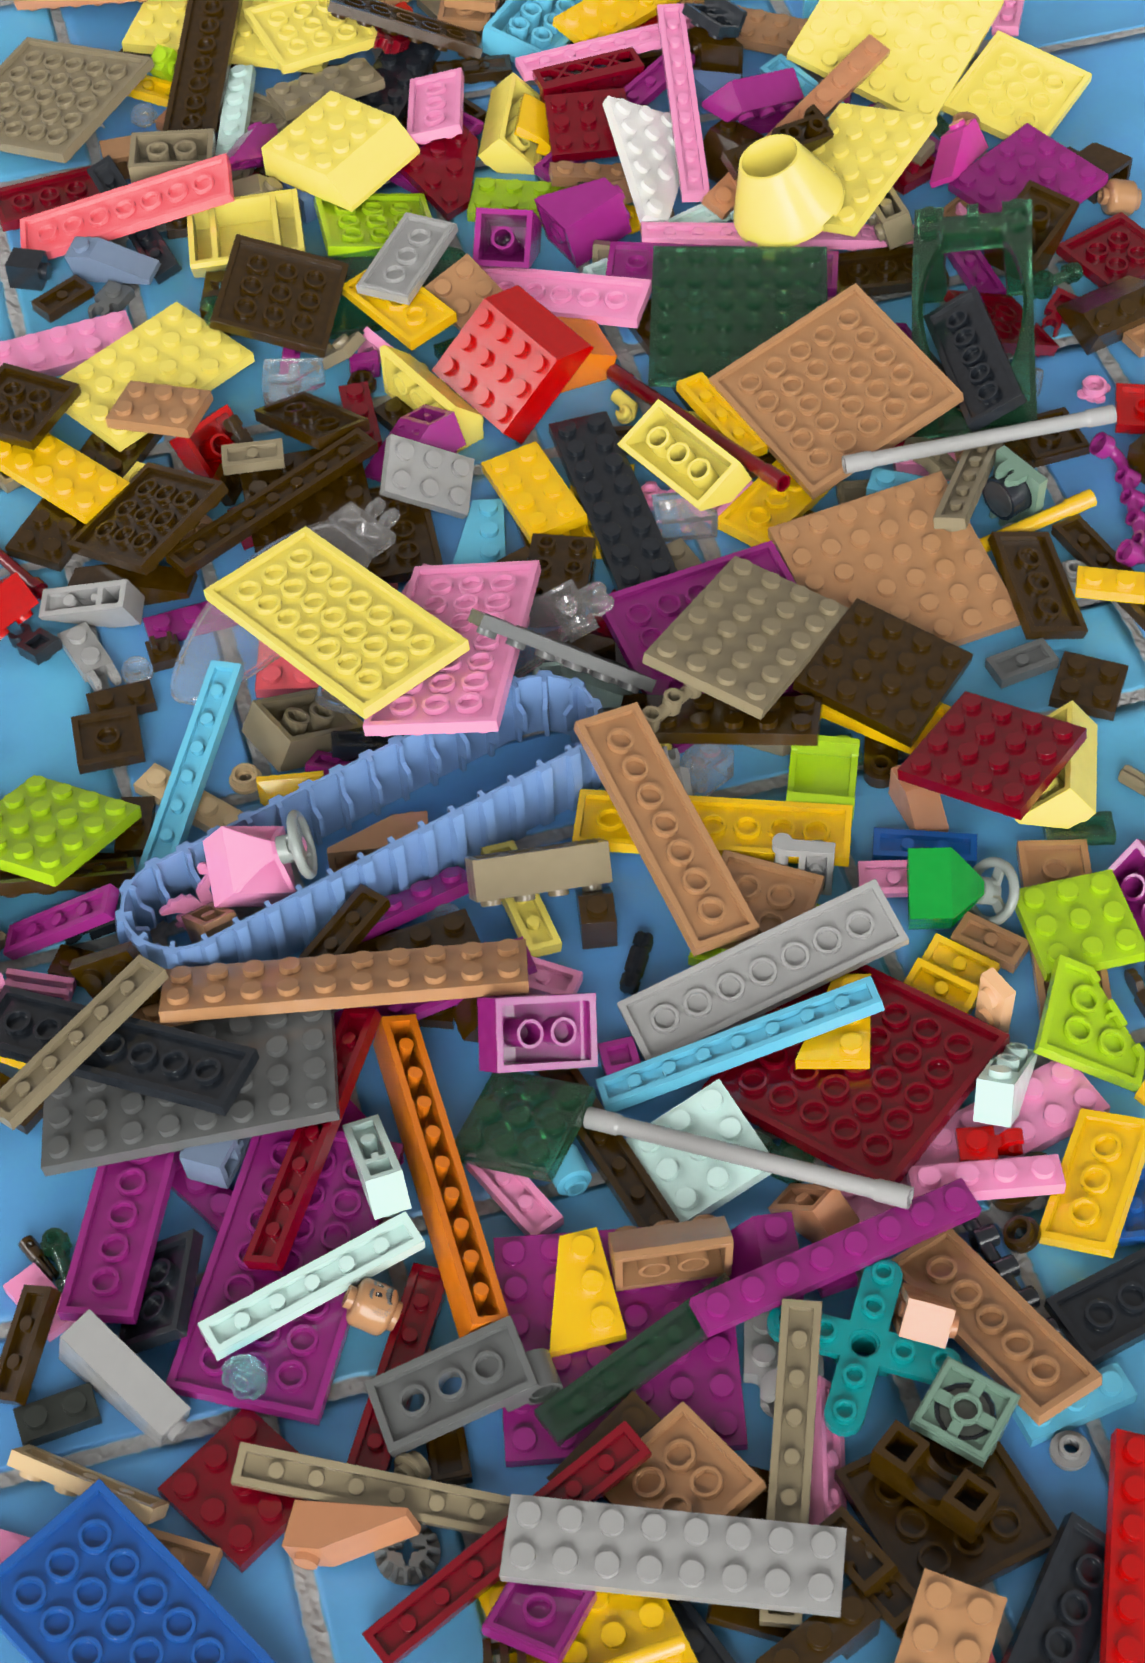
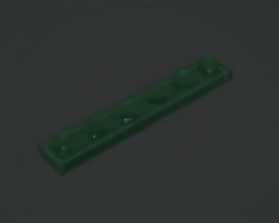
[534,1273,731,1447]

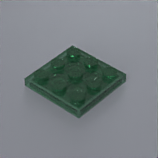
[455,1072,597,1183]

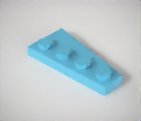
[453,499,506,564]

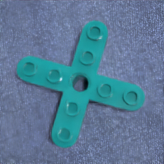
[767,1258,963,1437]

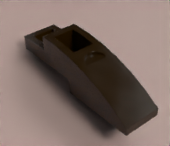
[721,113,834,180]

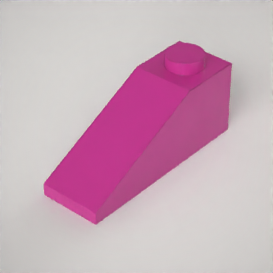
[929,118,989,188]

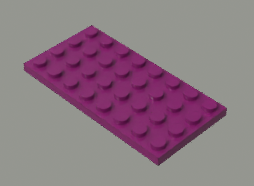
[166,1128,404,1426]

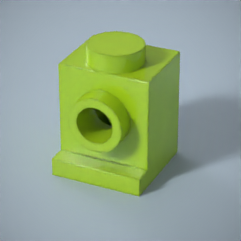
[150,44,177,82]

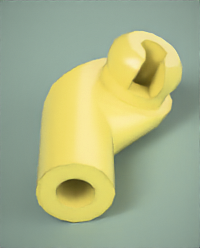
[611,389,638,424]

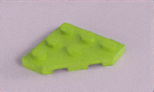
[1033,954,1145,1092]

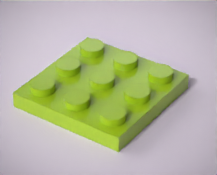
[1015,869,1145,982]

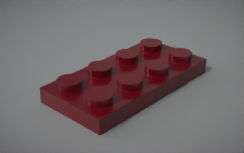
[0,165,100,232]

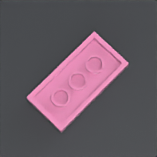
[407,67,464,145]

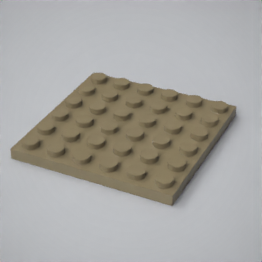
[0,37,154,163]

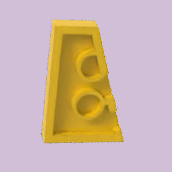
[795,974,871,1069]
[549,1227,627,1358]

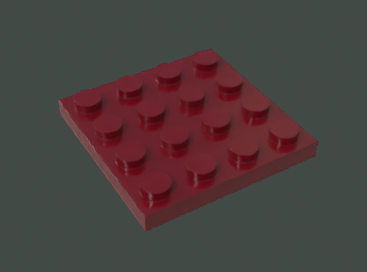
[897,691,1087,820]

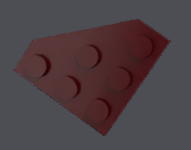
[399,125,478,221]

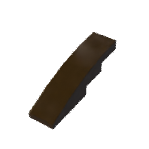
[68,564,198,606]
[819,1505,917,1642]

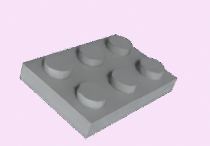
[379,434,475,519]

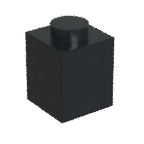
[4,247,52,291]

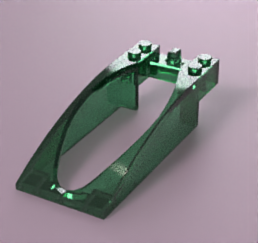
[912,198,1038,438]

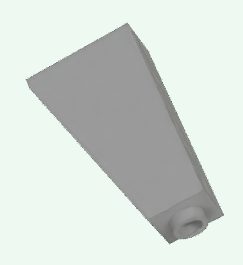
[59,1309,191,1446]

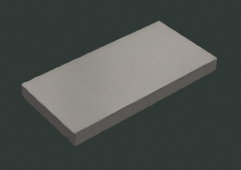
[356,212,458,305]

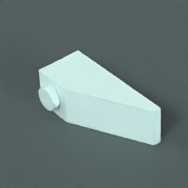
[342,1114,412,1220]

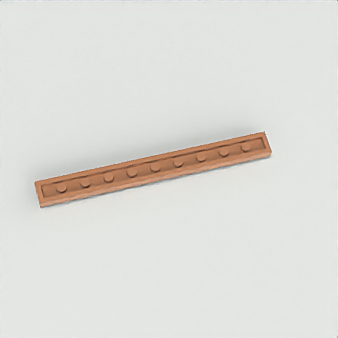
[701,34,891,220]

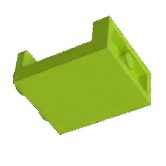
[786,735,860,822]

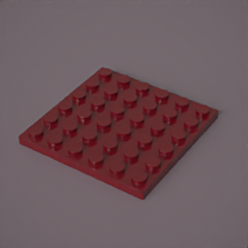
[701,965,1010,1183]

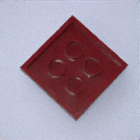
[544,88,627,162]
[1056,212,1145,288]
[943,290,1059,357]
[157,1409,307,1573]

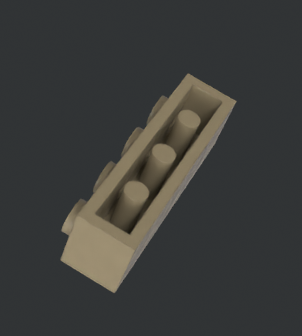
[867,186,916,250]
[465,838,613,907]

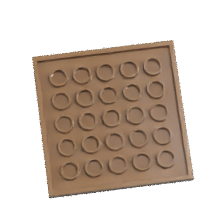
[708,283,964,500]
[768,471,1020,646]

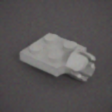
[743,1310,824,1418]

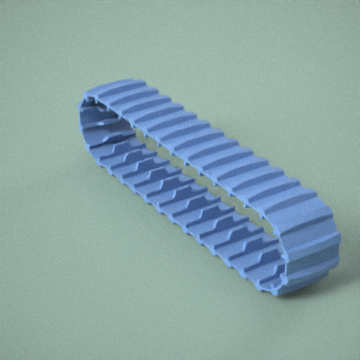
[115,670,603,969]

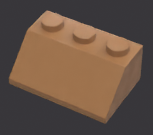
[608,1214,734,1292]

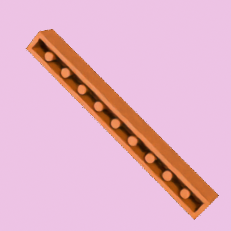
[373,1014,509,1338]

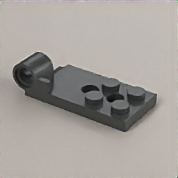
[364,1315,563,1458]

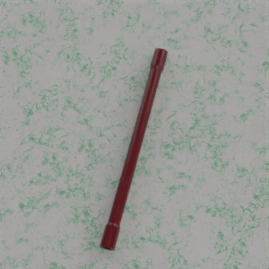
[606,364,791,492]

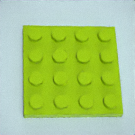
[314,193,432,259]
[0,775,142,887]

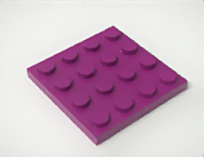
[948,123,1108,223]

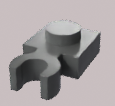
[88,280,135,319]

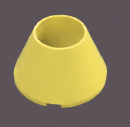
[733,134,844,249]

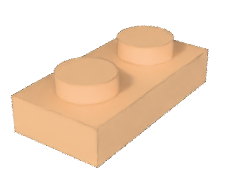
[975,967,1016,1033]

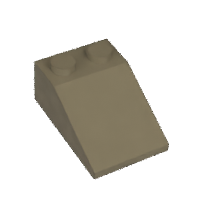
[241,687,364,772]

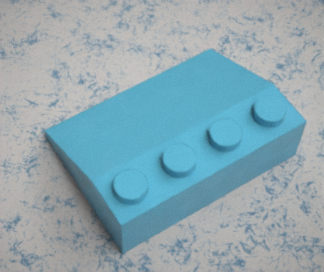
[482,0,583,62]

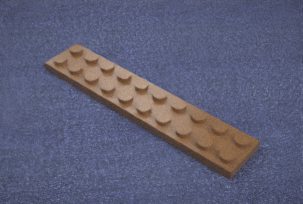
[158,939,529,1024]

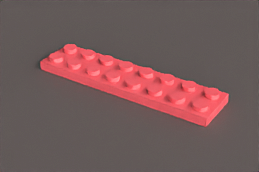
[20,153,234,260]

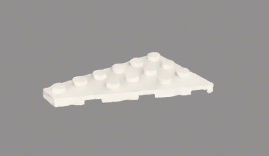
[602,96,679,223]

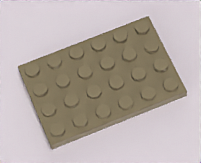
[642,556,849,720]

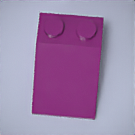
[477,993,598,1073]

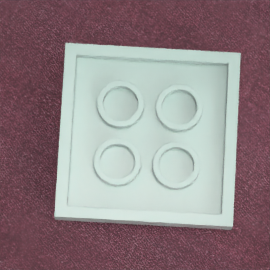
[625,1079,772,1222]

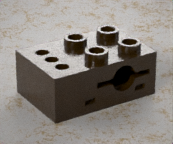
[528,533,596,632]

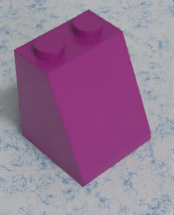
[534,177,632,268]
[473,207,542,269]

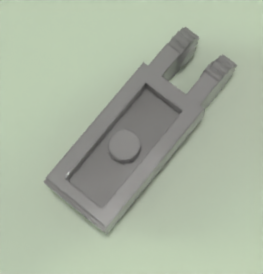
[57,622,122,692]

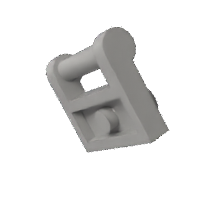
[772,833,836,895]

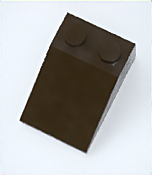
[983,180,1079,286]

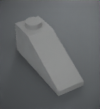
[39,579,145,628]

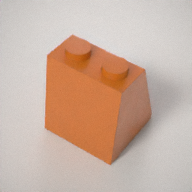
[558,317,617,393]

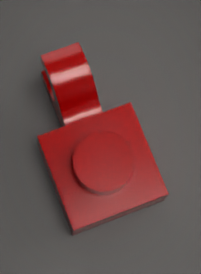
[955,1125,1024,1162]

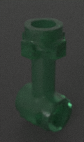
[1032,262,1083,299]
[40,1228,72,1293]

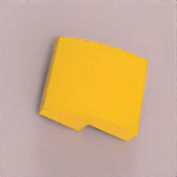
[514,93,551,156]
[903,933,1000,1015]

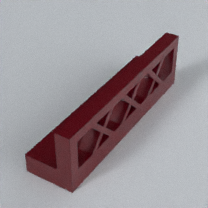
[532,47,644,103]

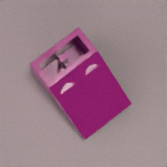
[364,404,466,482]

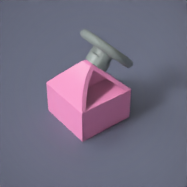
[203,810,318,908]

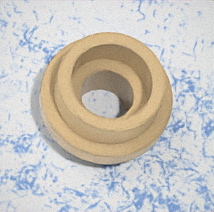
[229,763,262,795]

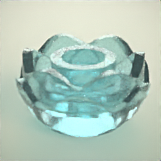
[221,1355,268,1401]

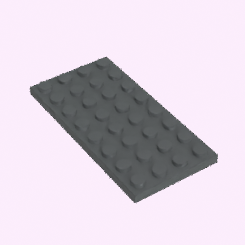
[41,1009,340,1177]

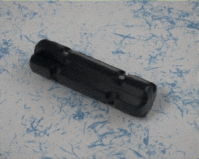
[619,931,653,995]

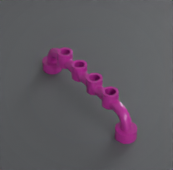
[1089,432,1145,567]

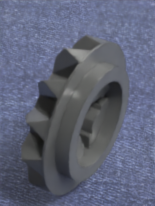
[374,1524,441,1586]

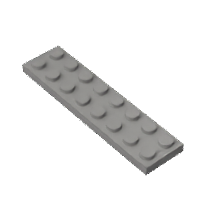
[617,879,909,1061]
[499,1494,847,1617]

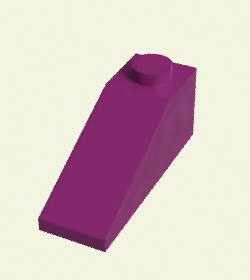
[227,121,279,171]

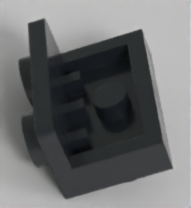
[682,0,747,40]

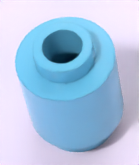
[543,1139,592,1196]

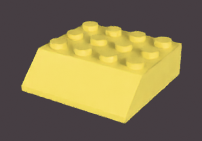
[261,90,420,212]
[187,188,306,278]

